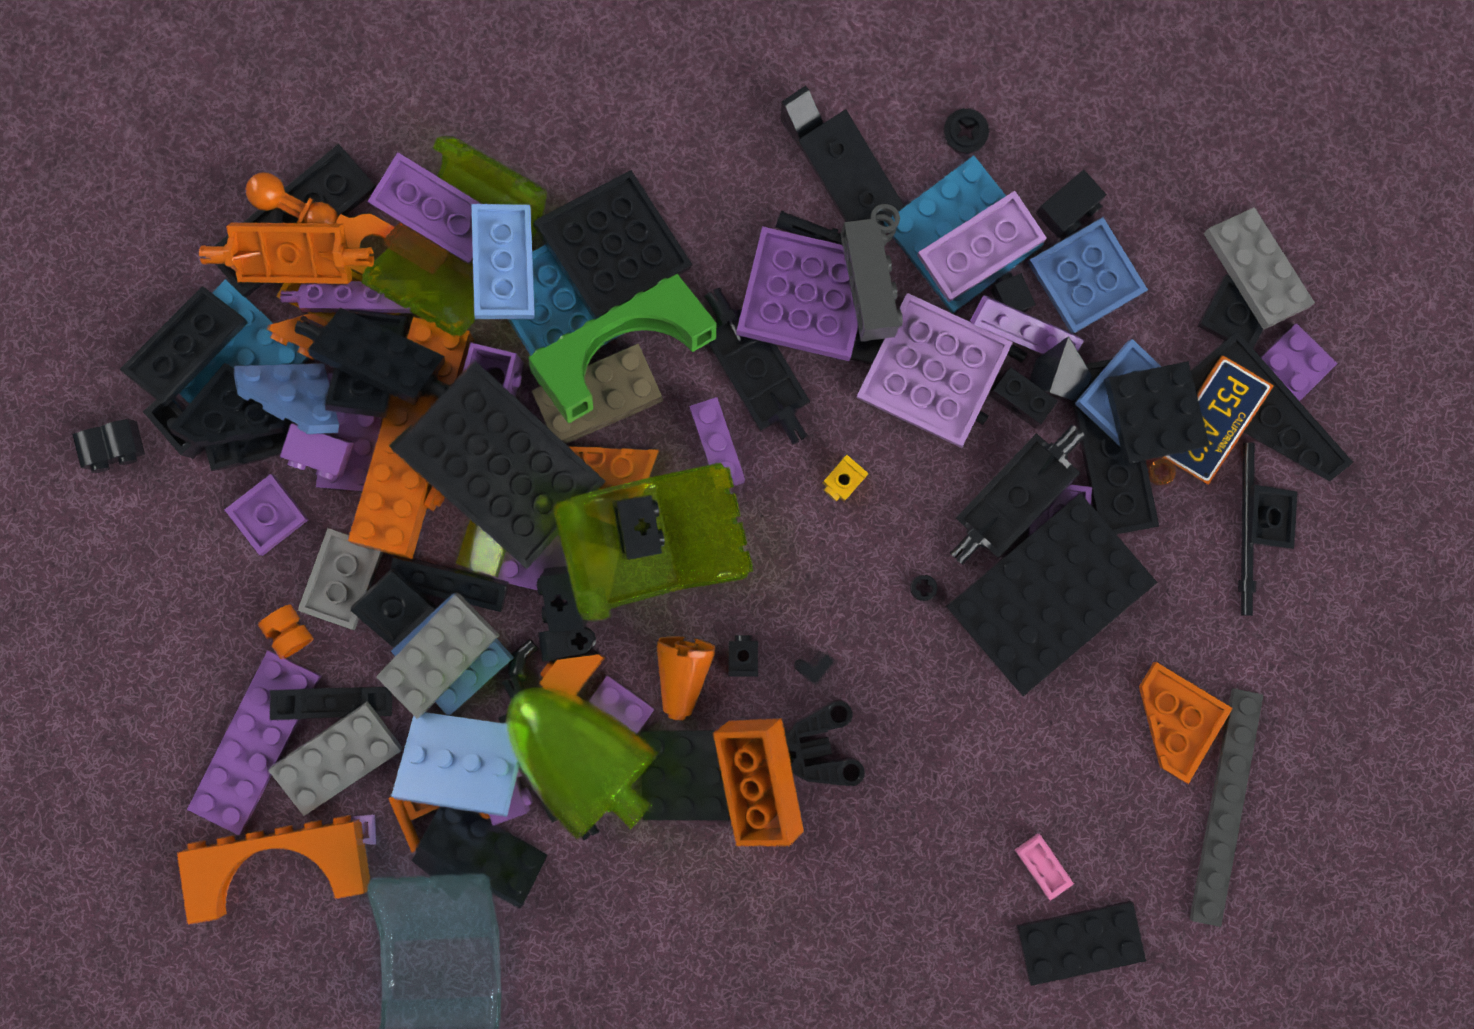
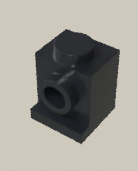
[729,635,758,677]

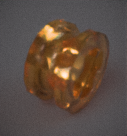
[1148,459,1176,486]

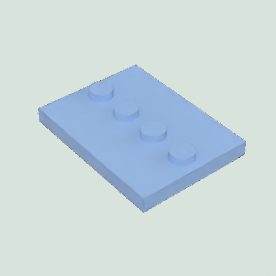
[391,712,528,817]

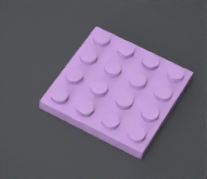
[856,293,1013,448]

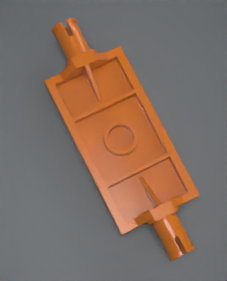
[199,222,374,284]

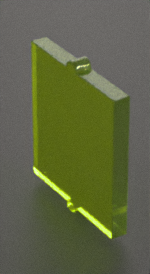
[456,519,506,577]

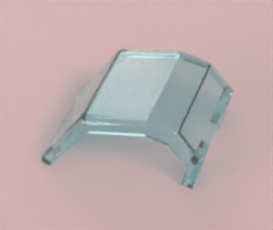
[367,873,502,1029]

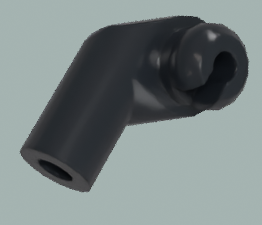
[508,639,539,682]

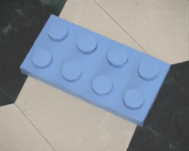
[471,204,534,319]

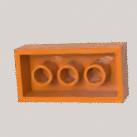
[713,718,804,846]

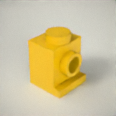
[823,455,869,502]

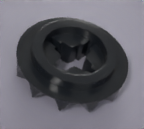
[943,108,989,154]

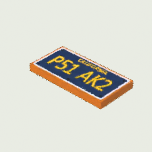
[1163,355,1274,485]

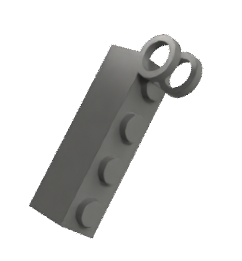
[841,204,903,341]

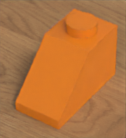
[539,654,605,705]

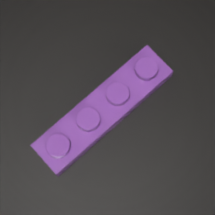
[970,295,1084,354]

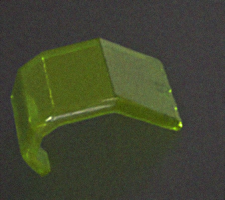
[362,136,547,337]
[554,463,754,620]

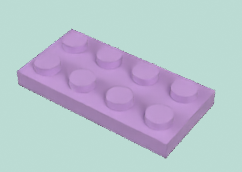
[917,191,1047,302]

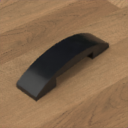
[205,421,295,471]
[270,687,392,721]

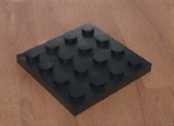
[533,170,693,319]

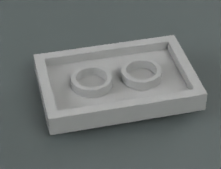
[297,528,383,630]

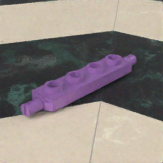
[280,281,439,313]

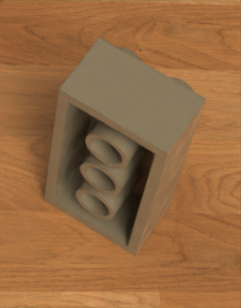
[532,344,663,444]

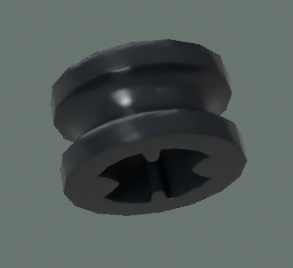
[910,575,938,601]

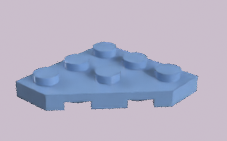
[234,364,339,434]

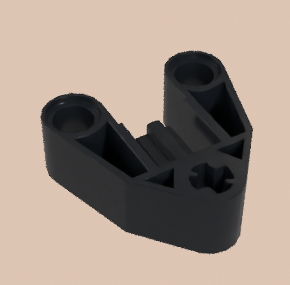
[785,700,865,786]

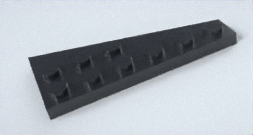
[1191,331,1354,481]

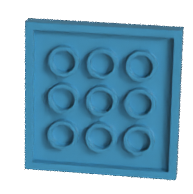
[883,156,1044,314]
[508,245,623,356]
[179,279,309,404]

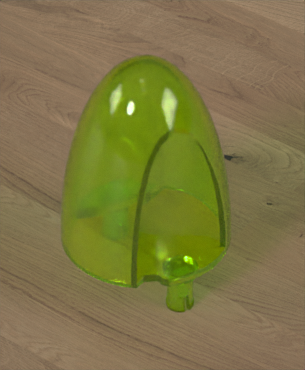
[506,687,660,841]

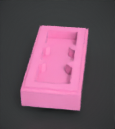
[1015,833,1074,901]

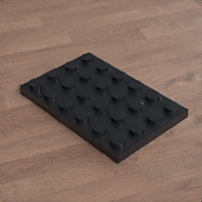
[391,360,606,569]
[945,493,1158,696]

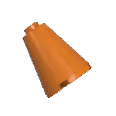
[656,636,715,720]

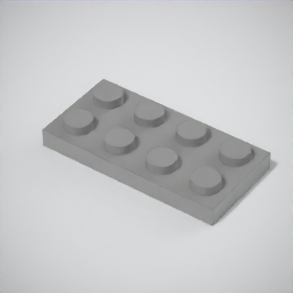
[1204,207,1315,330]
[376,593,499,718]
[268,701,402,816]

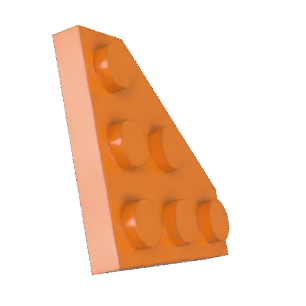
[1139,662,1233,784]

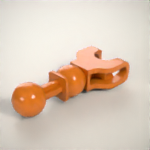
[246,172,397,278]

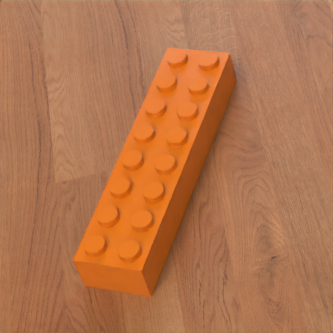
[348,317,474,559]

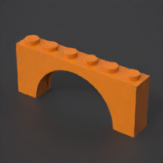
[177,815,371,924]

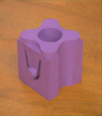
[463,343,524,398]

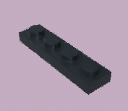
[391,555,509,612]

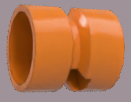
[258,604,314,660]

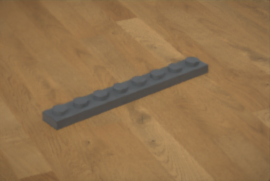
[1189,688,1264,927]

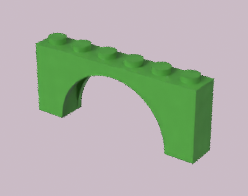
[528,274,717,424]

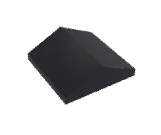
[1247,485,1297,549]

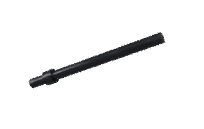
[1238,442,1256,616]

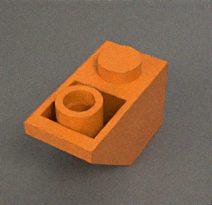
[266,313,329,360]

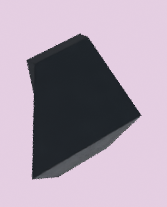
[1030,336,1093,401]

